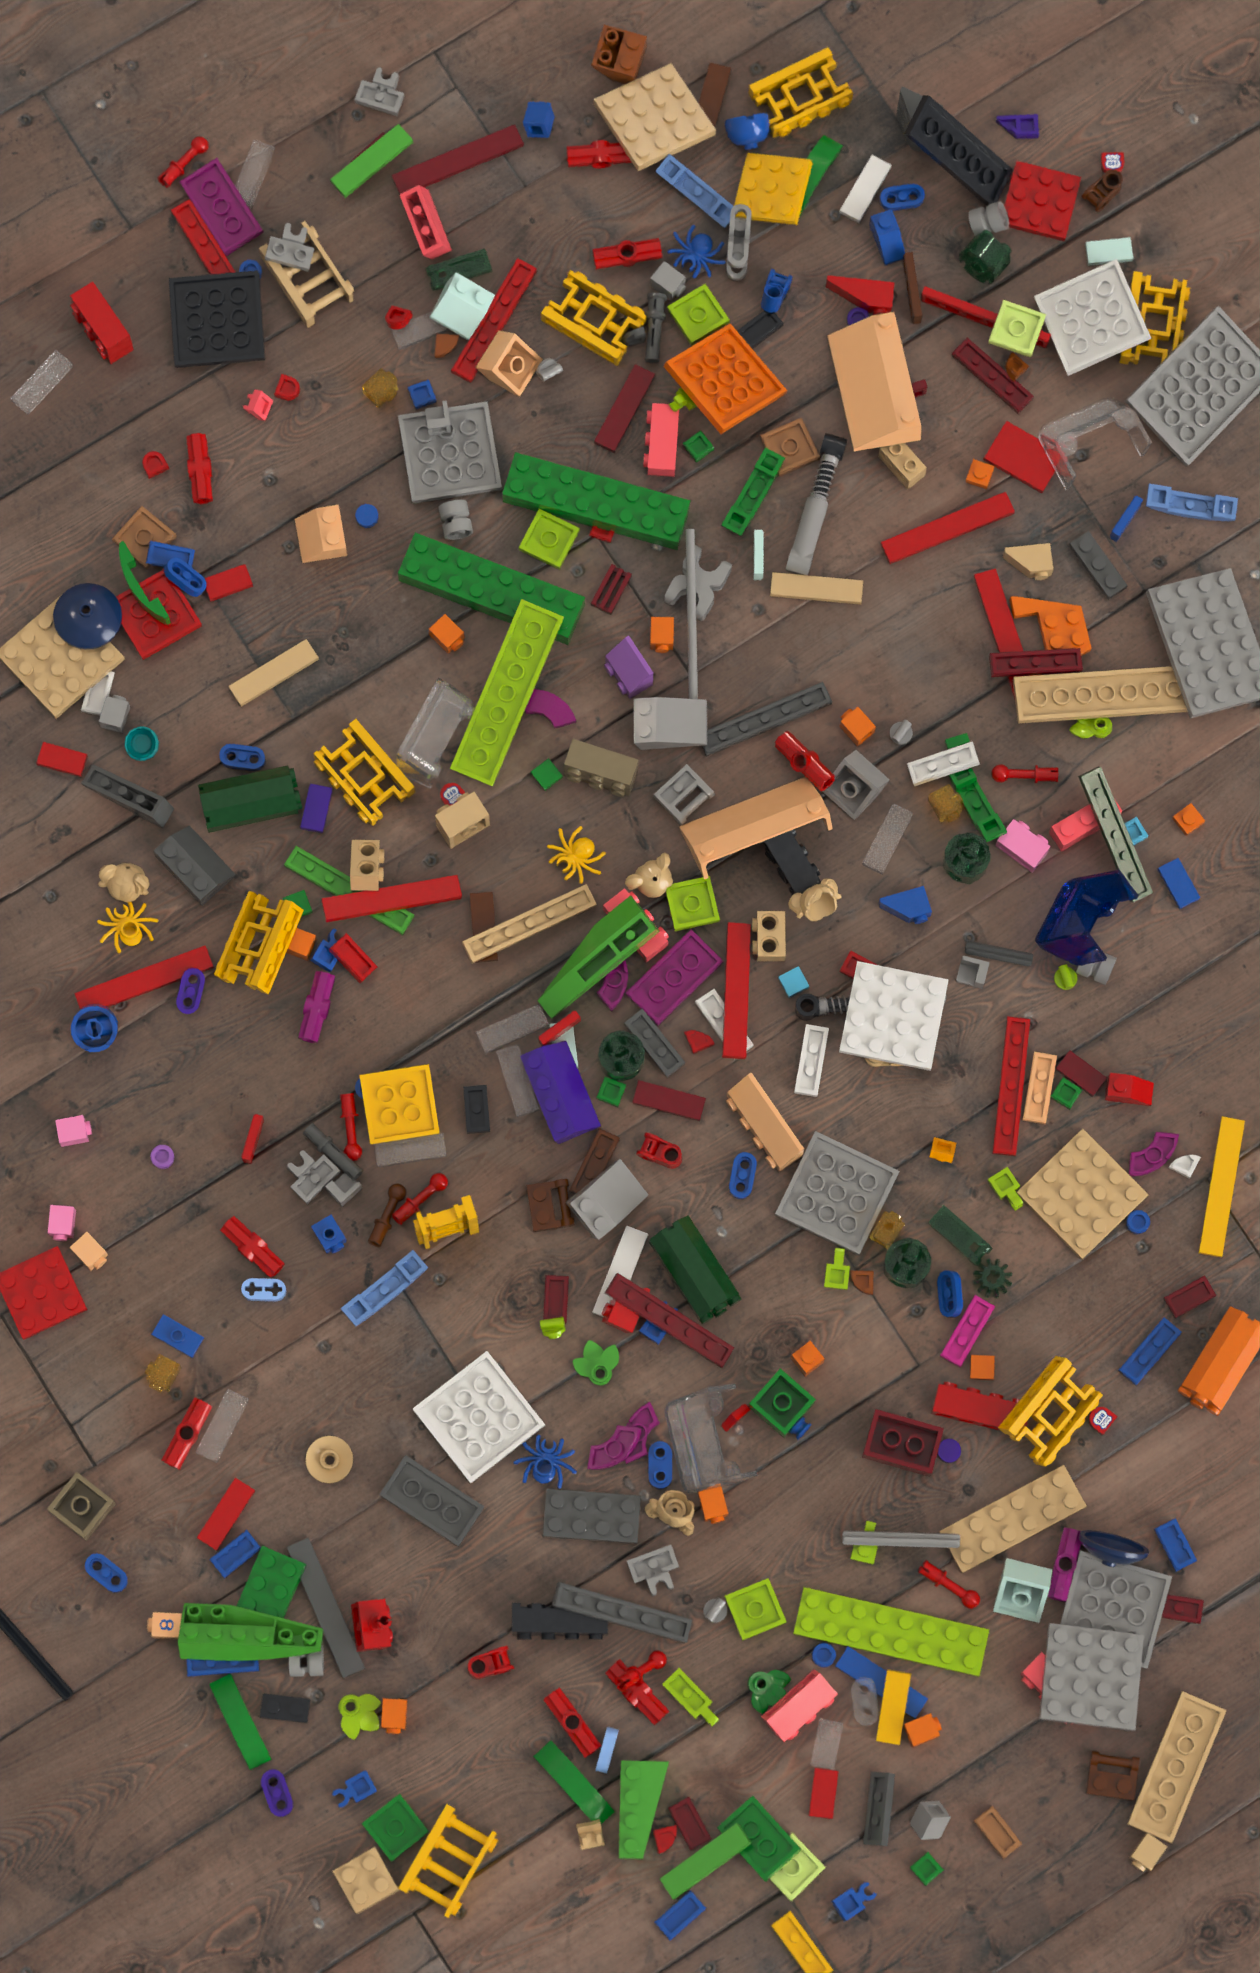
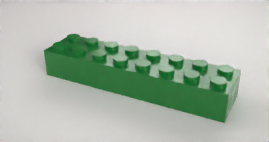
[502,452,690,550]
[398,532,585,645]

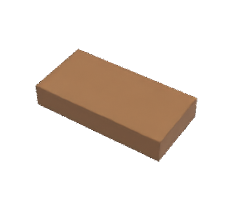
[974,1806,1022,1859]

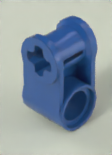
[761,269,793,313]

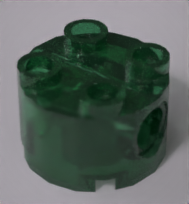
[959,229,1012,284]
[943,833,990,884]
[598,1030,645,1081]
[883,1238,932,1289]

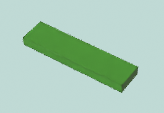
[330,124,413,198]
[660,1823,752,1899]

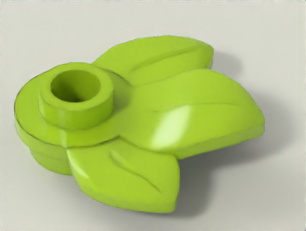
[1069,717,1112,739]
[339,1694,381,1740]

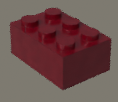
[862,1409,944,1477]

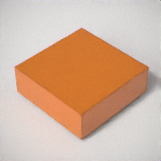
[970,1355,995,1380]

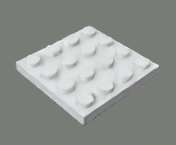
[1034,259,1152,376]
[839,961,949,1071]
[413,1351,545,1484]

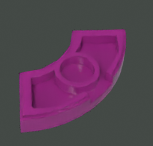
[525,689,576,729]
[597,960,628,1012]
[1128,1132,1179,1177]
[624,1402,660,1464]
[587,1425,642,1470]

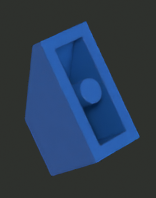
[869,209,905,266]
[878,886,932,924]

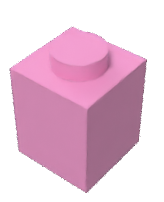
[55,1115,92,1147]
[48,1205,76,1241]

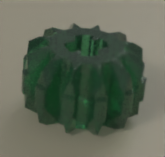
[973,1259,1012,1299]

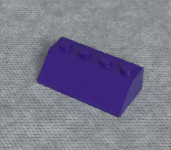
[520,1041,601,1144]

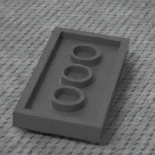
[379,1455,485,1547]
[543,1489,641,1544]

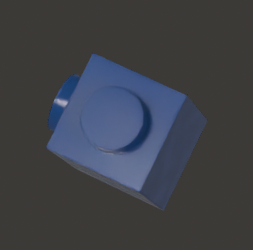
[523,101,555,138]
[311,1215,347,1254]

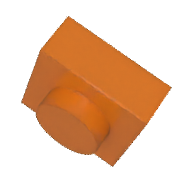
[966,459,995,489]
[1172,803,1205,836]

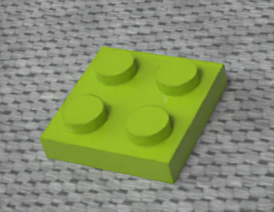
[667,284,730,346]
[519,509,580,570]
[666,876,720,931]
[724,1578,787,1641]

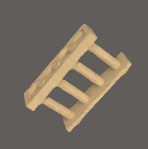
[259,221,354,328]

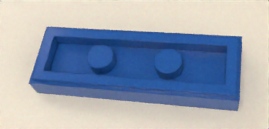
[1118,1317,1182,1386]
[186,1659,259,1677]

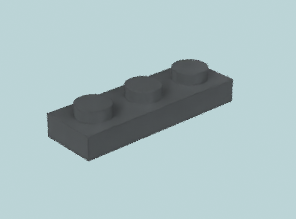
[1069,531,1128,600]
[624,1009,685,1078]
[863,1772,895,1846]

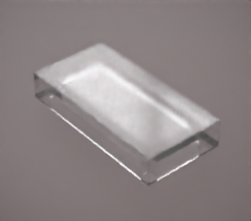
[810,1718,843,1770]

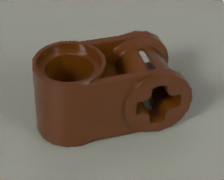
[1081,169,1123,213]

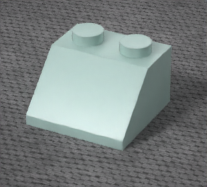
[429,273,495,340]
[993,1558,1053,1623]

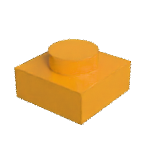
[929,1137,957,1163]

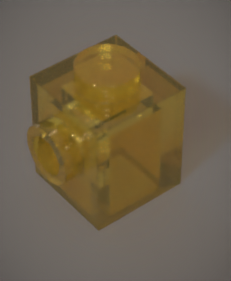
[362,368,398,408]
[928,784,964,823]
[869,1211,905,1250]
[145,1354,182,1393]

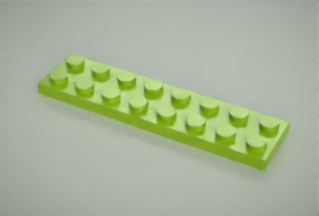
[450,599,564,787]
[793,1587,989,1677]

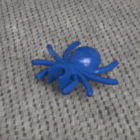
[667,225,726,278]
[513,1435,577,1489]

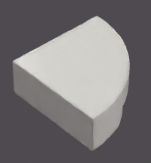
[1169,1155,1201,1179]

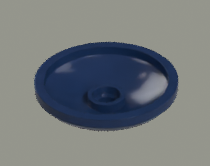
[53,583,122,650]
[1079,1530,1149,1567]

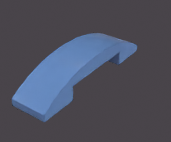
[655,154,734,228]
[1146,484,1238,521]
[341,1250,428,1327]

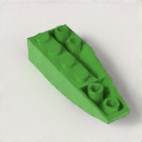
[538,895,660,1019]
[178,1603,323,1661]

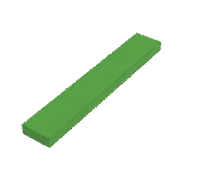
[284,846,415,936]

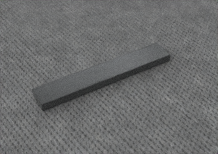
[702,682,832,757]
[287,1537,365,1679]
[551,1582,692,1643]

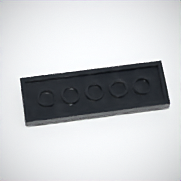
[904,95,1013,207]

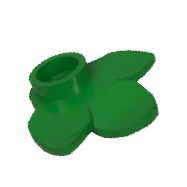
[748,1670,791,1714]

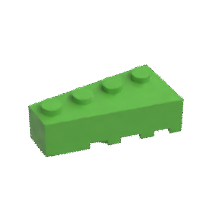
[619,1760,669,1860]

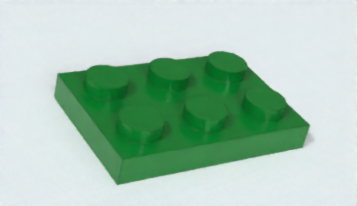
[237,1546,307,1618]
[717,1796,801,1882]

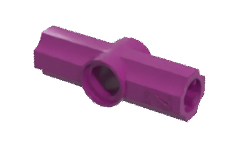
[298,971,335,1044]
[1047,1527,1081,1602]

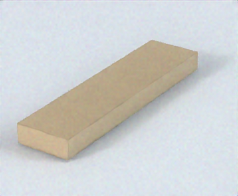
[770,572,863,605]
[228,639,319,707]

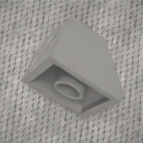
[822,750,890,820]

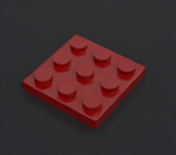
[1004,161,1081,242]
[116,569,202,660]
[0,1246,87,1340]

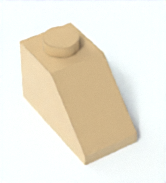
[1003,543,1053,580]

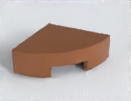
[435,334,459,358]
[1005,352,1029,381]
[850,1270,874,1295]

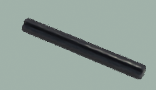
[0,1609,74,1701]

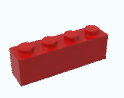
[931,1382,1028,1431]

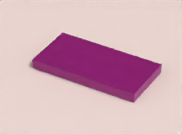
[179,158,264,256]
[625,930,724,1026]

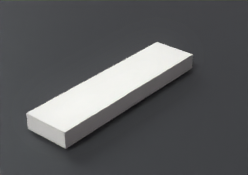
[592,1225,648,1317]

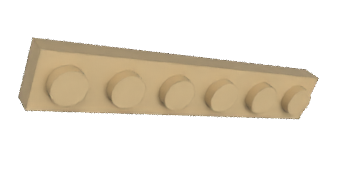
[462,884,597,964]

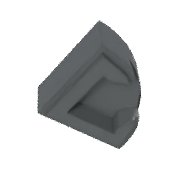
[621,327,645,347]

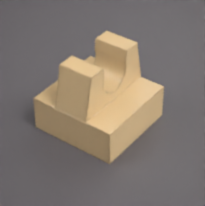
[576,1819,605,1850]

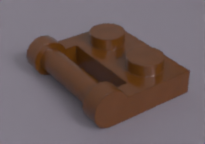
[526,1179,575,1232]
[1086,1751,1140,1801]

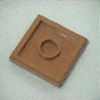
[760,417,820,477]
[112,506,177,569]

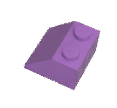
[604,636,653,699]

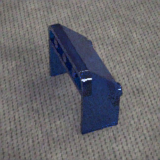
[1035,869,1139,966]

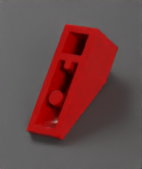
[826,275,894,315]

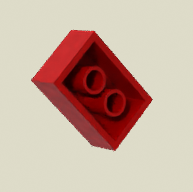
[70,281,134,364]

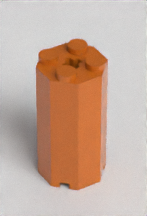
[1178,1307,1260,1416]

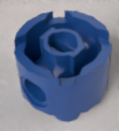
[71,1004,118,1052]

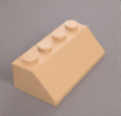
[726,1073,804,1172]

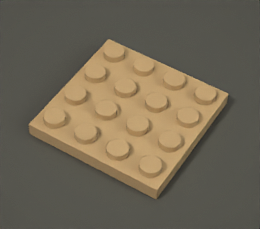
[594,63,716,171]
[0,596,125,719]
[1016,1129,1149,1260]

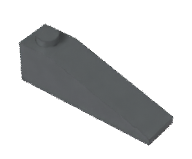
[81,764,174,828]

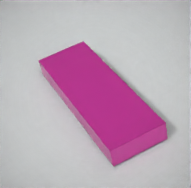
[940,1295,995,1368]

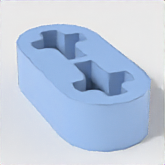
[241,1278,286,1301]
[595,1727,619,1774]

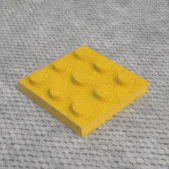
[734,153,813,225]
[359,1064,440,1144]

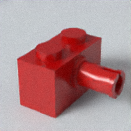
[351,1599,393,1652]

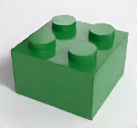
[748,1368,816,1438]

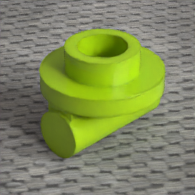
[1054,964,1077,990]
[540,1317,566,1339]

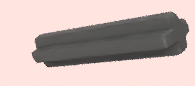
[965,941,1033,966]

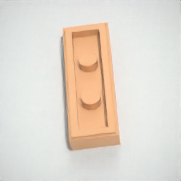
[1022,1052,1057,1124]

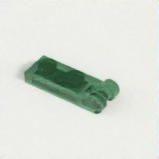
[425,248,492,291]
[928,1205,993,1266]

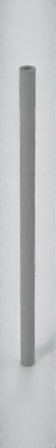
[685,529,698,699]

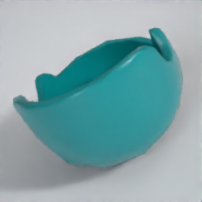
[124,726,160,761]

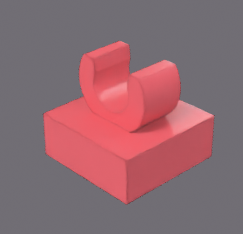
[243,389,273,421]

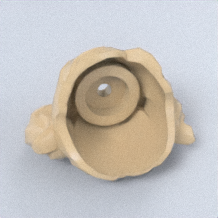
[625,852,673,898]
[98,863,150,902]
[788,878,842,921]
[645,1490,695,1536]

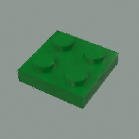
[362,1794,429,1862]

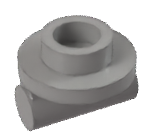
[537,358,563,382]
[890,719,913,745]
[703,1598,727,1623]

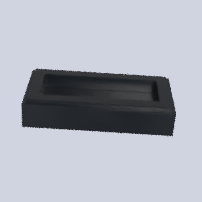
[737,311,784,349]

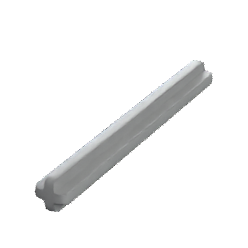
[842,1531,960,1548]

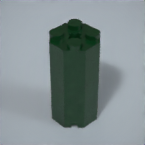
[198,765,303,833]
[649,1215,742,1324]

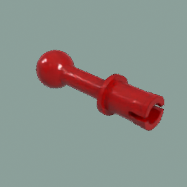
[157,136,209,188]
[991,764,1059,783]
[340,1093,362,1161]
[392,1173,448,1226]
[918,1560,980,1609]
[614,1650,667,1692]

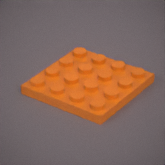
[663,323,787,434]

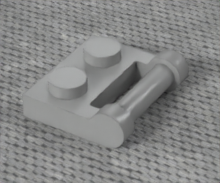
[653,764,715,826]

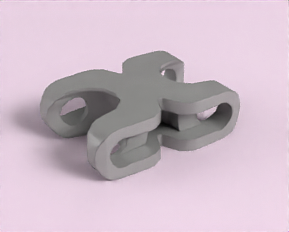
[726,204,751,281]
[664,545,732,621]

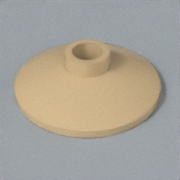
[306,1436,353,1483]

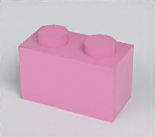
[995,819,1051,873]

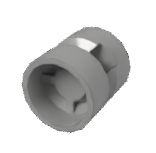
[969,201,1009,238]
[438,500,473,540]
[1076,945,1117,985]
[289,1645,324,1677]

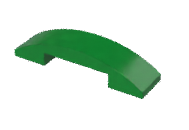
[799,135,843,217]
[721,447,785,536]
[119,541,171,625]
[948,768,1007,843]
[209,1673,272,1770]
[533,1740,615,1824]

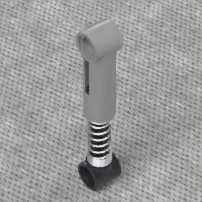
[786,433,848,576]
[795,994,946,1021]

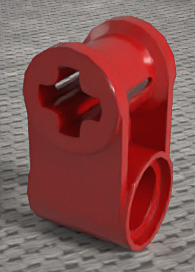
[636,1133,682,1169]
[467,1646,515,1679]

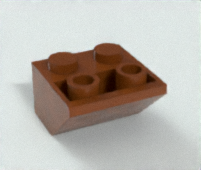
[591,25,647,84]

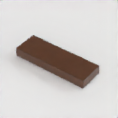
[698,62,731,127]
[903,252,922,324]
[470,892,498,963]
[569,1128,620,1194]

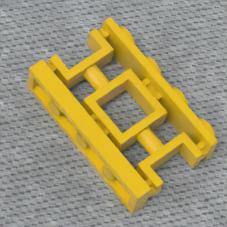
[749,47,853,138]
[541,270,646,366]
[1119,271,1190,365]
[313,719,415,826]
[214,891,304,994]
[413,1195,479,1249]
[998,1356,1103,1467]

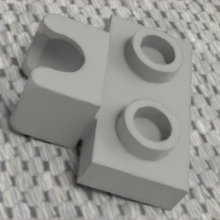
[355,67,404,116]
[265,223,314,272]
[287,1150,340,1204]
[626,1545,679,1596]

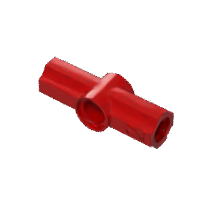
[567,140,632,169]
[592,238,662,270]
[186,433,213,504]
[775,731,835,791]
[220,1216,285,1279]
[161,1397,213,1470]
[605,1659,669,1726]
[543,1687,602,1758]

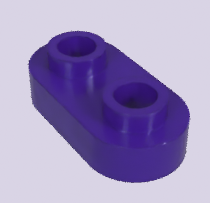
[176,968,205,1014]
[261,1769,293,1817]

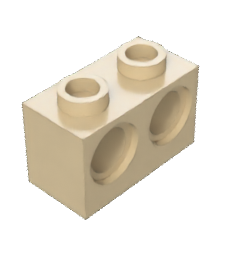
[878,443,927,489]
[350,840,384,891]
[752,911,786,961]

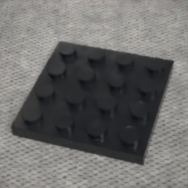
[169,270,265,368]

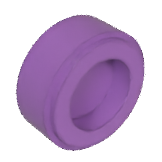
[150,1145,174,1169]

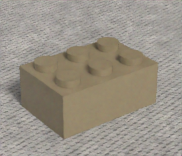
[564,739,639,797]

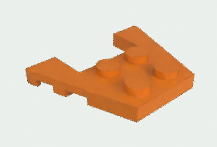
[1009,596,1092,676]

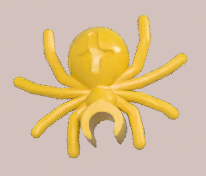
[547,826,606,884]
[97,902,159,953]

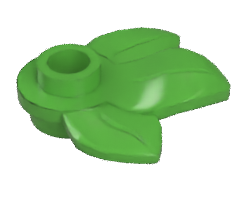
[573,1340,619,1386]

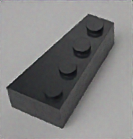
[758,829,821,895]
[512,1603,608,1640]

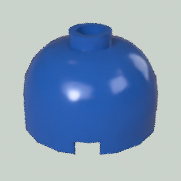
[724,113,769,150]

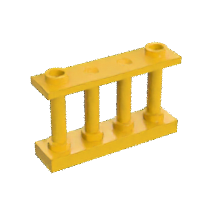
[398,1804,498,1918]

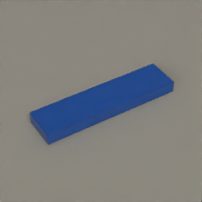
[835,1646,928,1719]

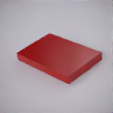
[983,421,1065,493]

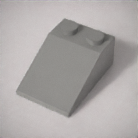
[634,697,707,750]
[565,1158,648,1240]

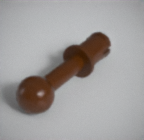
[368,1183,407,1247]

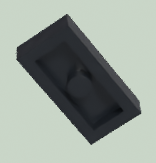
[463,1085,490,1134]
[260,1694,311,1723]

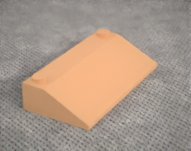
[828,312,921,451]
[679,777,833,880]

